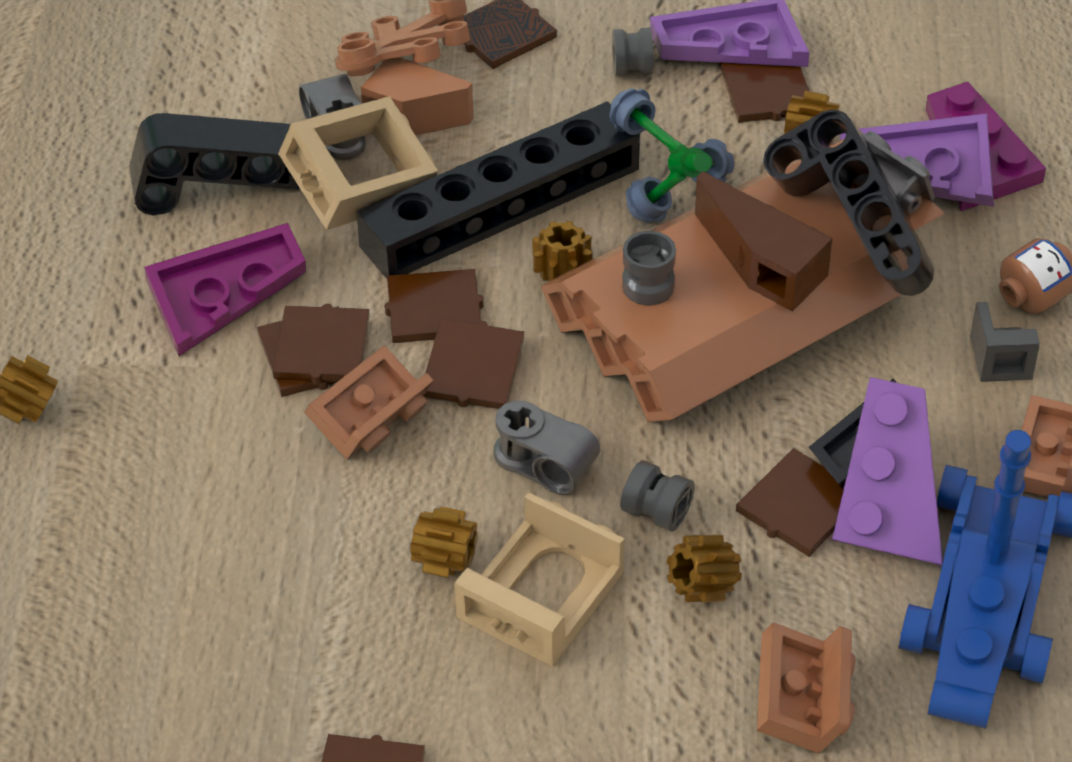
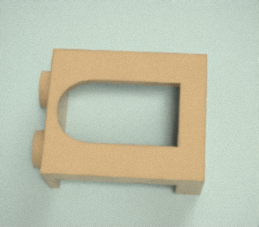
[454,492,625,667]

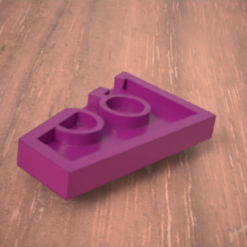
[926,81,1046,212]
[144,223,306,356]

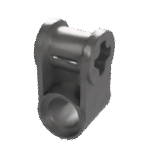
[299,73,366,159]
[494,401,601,494]

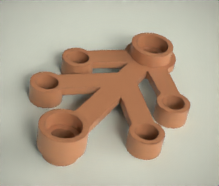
[335,0,471,76]

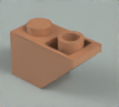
[361,57,474,135]

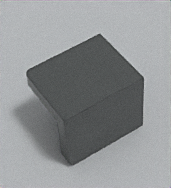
[970,302,1040,382]

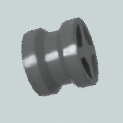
[612,28,653,76]

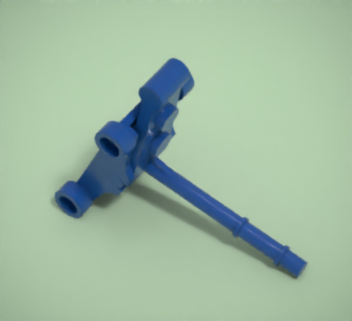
[898,430,1072,729]

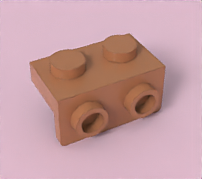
[304,345,434,460]
[1022,395,1072,497]
[757,622,856,753]

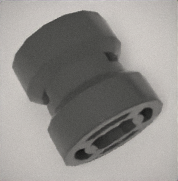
[622,231,676,306]
[620,460,695,532]

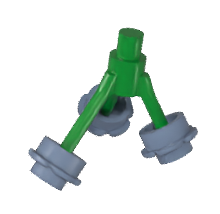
[609,88,735,223]

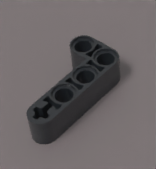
[763,110,934,296]
[129,113,327,216]

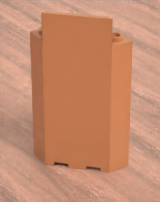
[540,138,945,422]

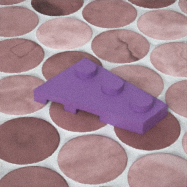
[650,0,809,67]
[840,113,994,207]
[832,377,943,566]

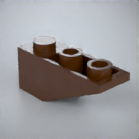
[695,172,832,312]

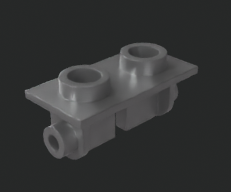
[853,130,935,214]

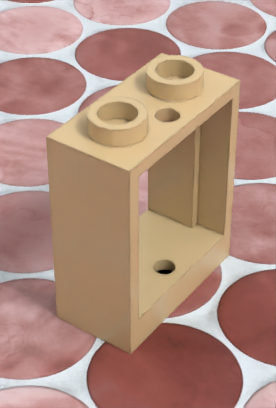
[278,96,439,230]

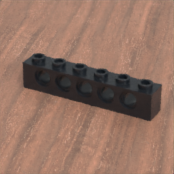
[356,101,640,279]

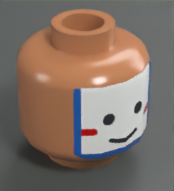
[999,238,1072,314]

